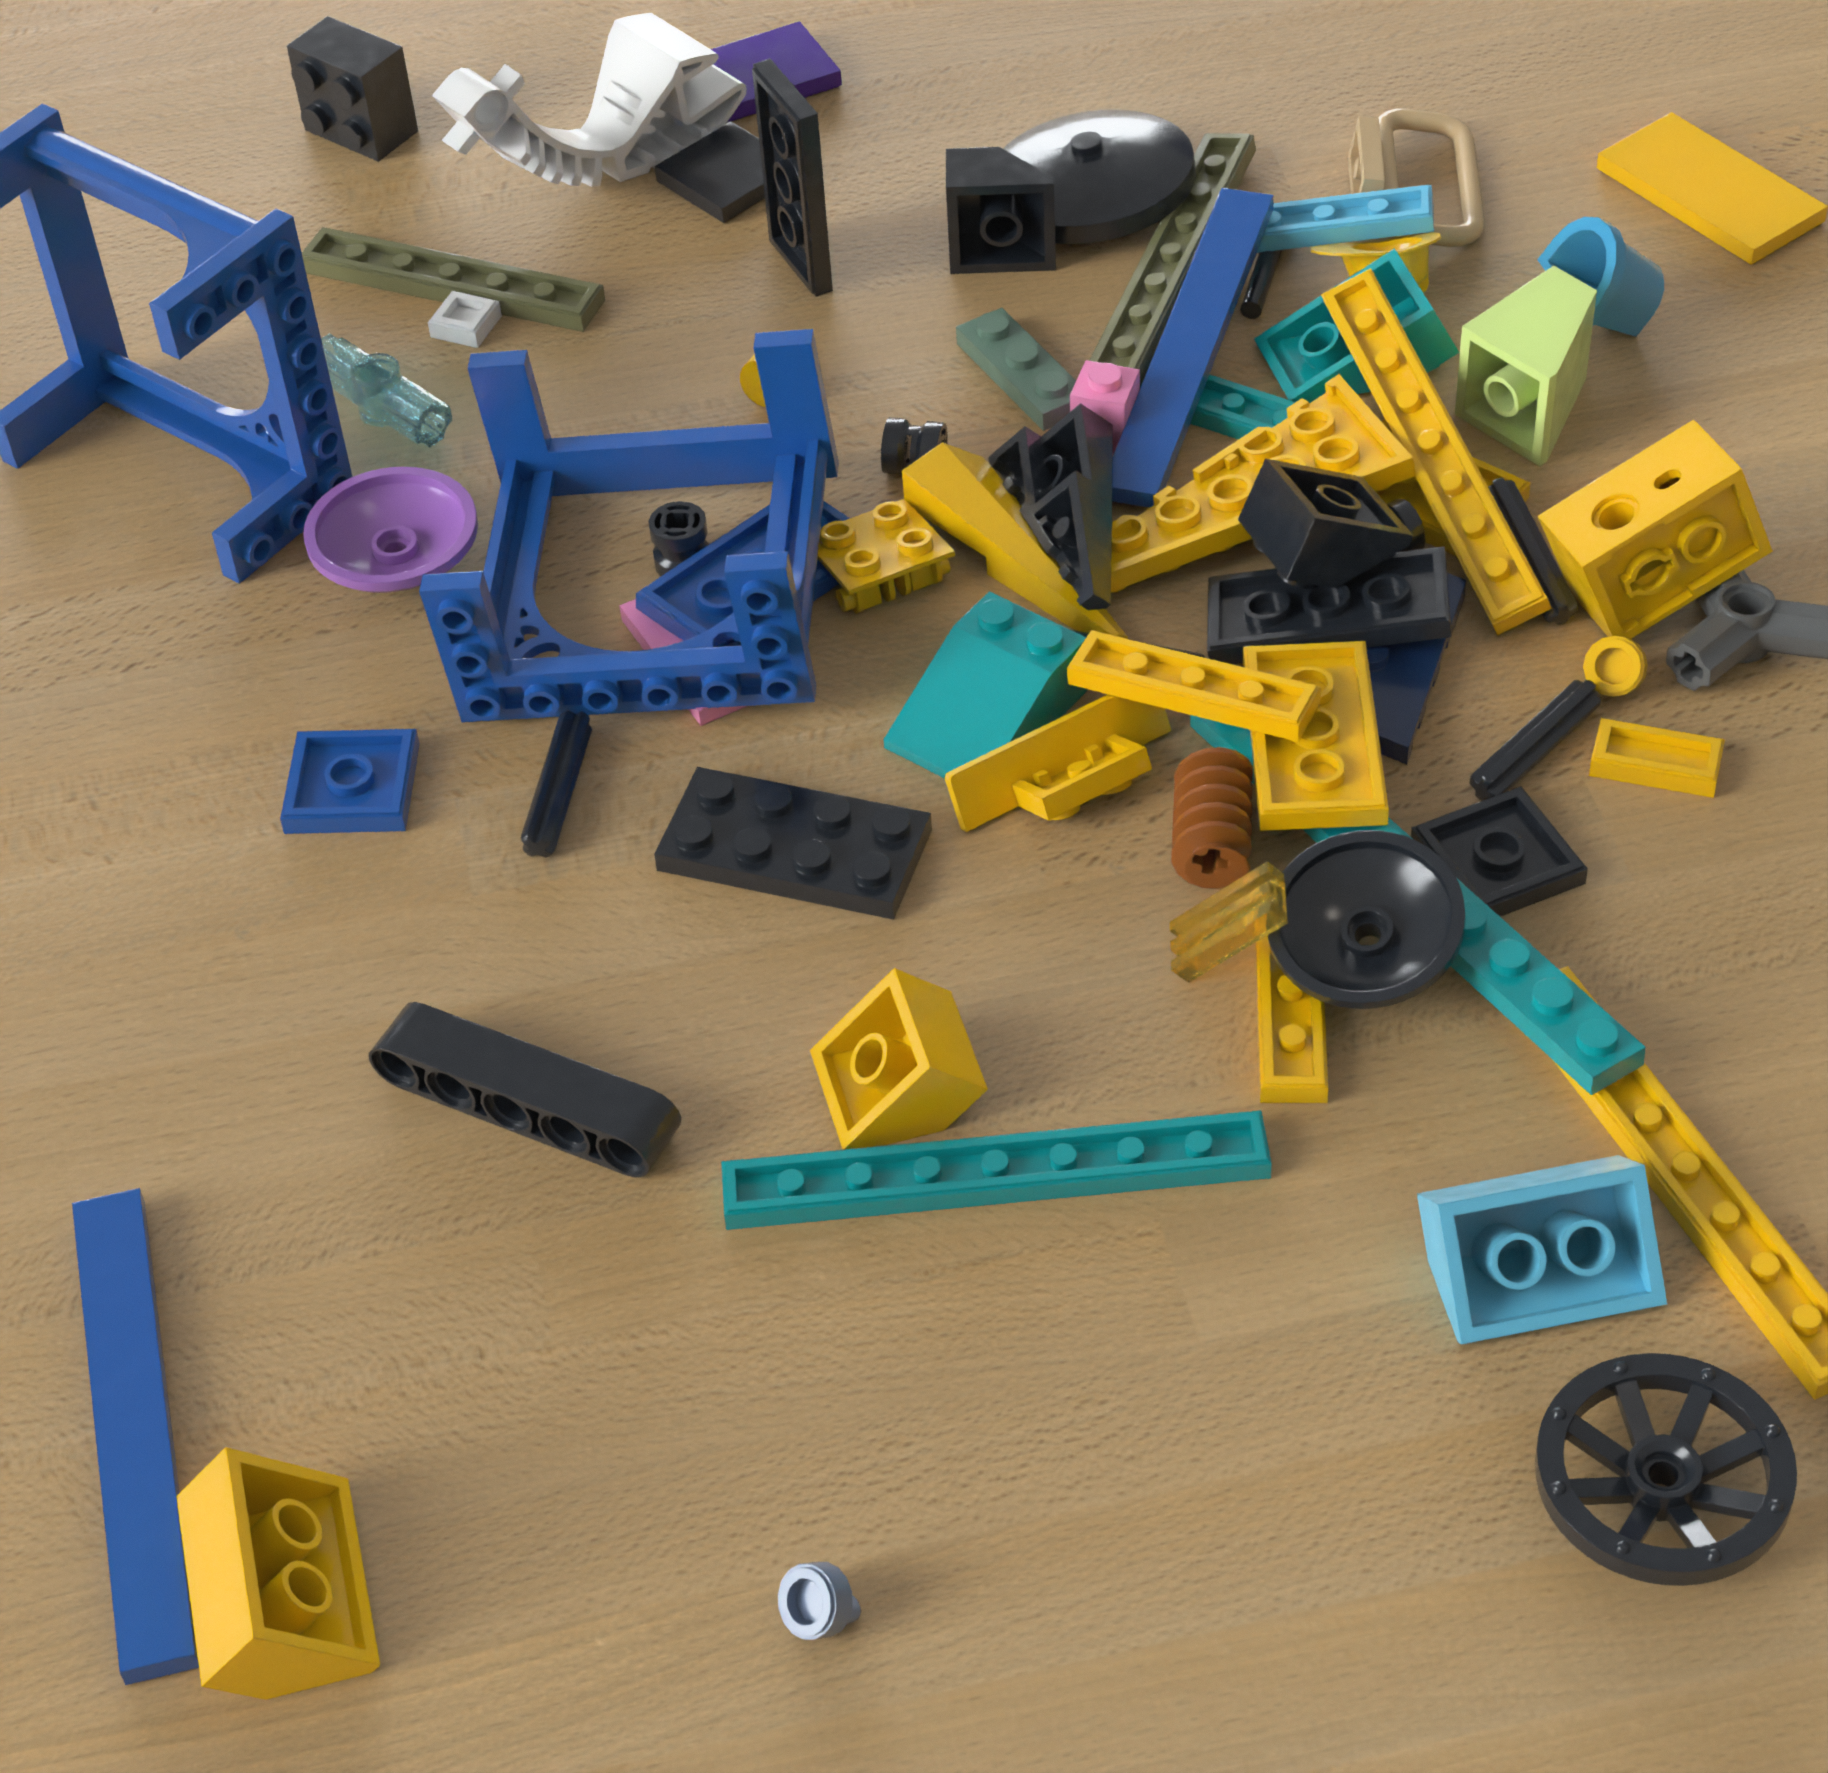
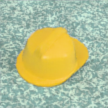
[1311,232,1441,293]

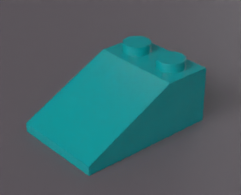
[1254,248,1460,403]
[883,591,1088,779]

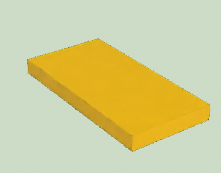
[1596,112,1828,265]
[1243,641,1389,831]

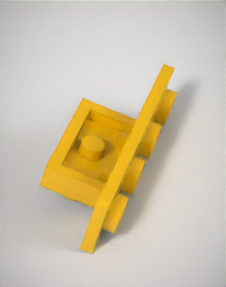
[945,694,1171,832]

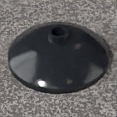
[1266,830,1466,1009]

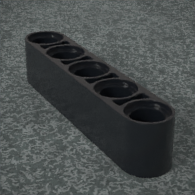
[369,1002,682,1178]

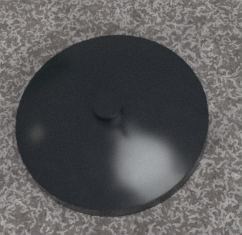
[1003,110,1196,244]

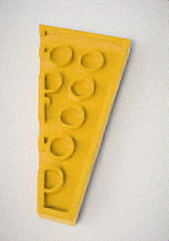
[1111,374,1415,593]

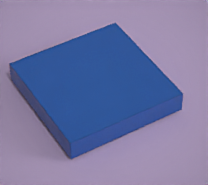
[280,729,420,834]

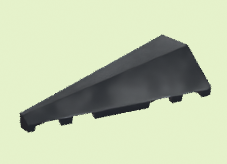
[988,403,1113,610]

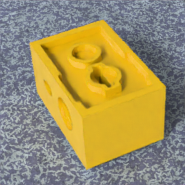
[1538,419,1773,639]

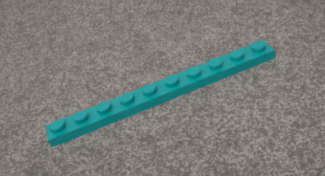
[1190,715,1646,1095]

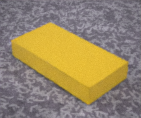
[1589,718,1725,798]

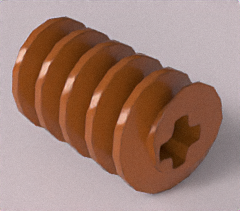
[1171,747,1253,889]

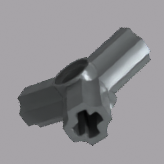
[1666,570,1828,691]

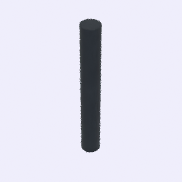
[1240,250,1282,319]

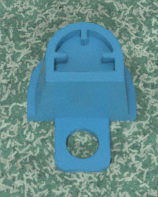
[1537,217,1664,337]

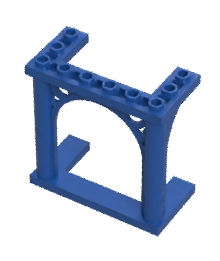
[0,103,353,584]
[419,329,839,722]

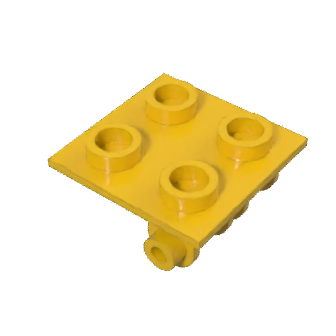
[818,499,955,613]

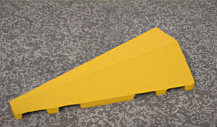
[902,442,1128,639]

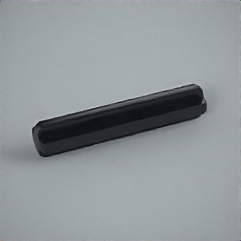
[1488,477,1578,625]
[1469,680,1602,801]
[520,710,592,858]

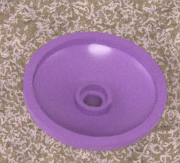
[304,467,478,593]

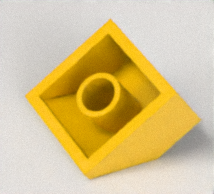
[810,968,988,1150]

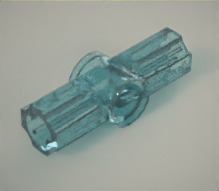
[321,333,452,448]

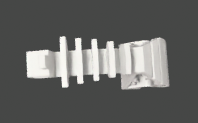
[432,13,747,187]

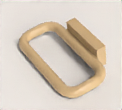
[1347,109,1485,247]

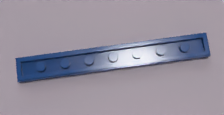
[1112,188,1274,508]
[72,1188,199,1685]

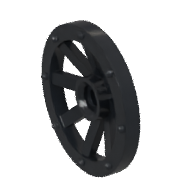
[1535,1353,1797,1586]

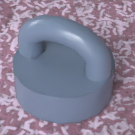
[778,1562,861,1640]

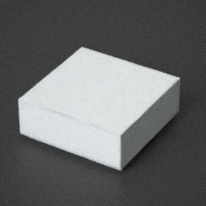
[428,291,502,348]

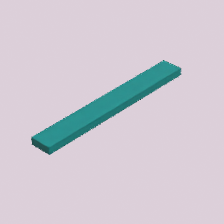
[721,1110,1272,1230]

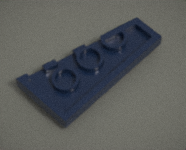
[1366,573,1466,765]

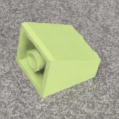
[1455,266,1597,467]

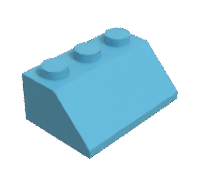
[1417,1155,1667,1344]

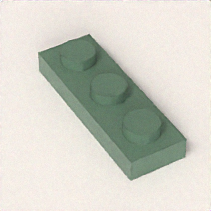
[956,307,1076,431]

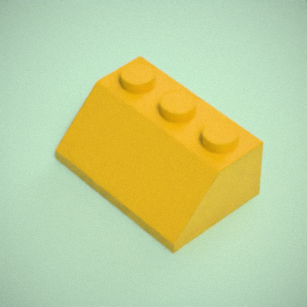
[177,1447,380,1700]

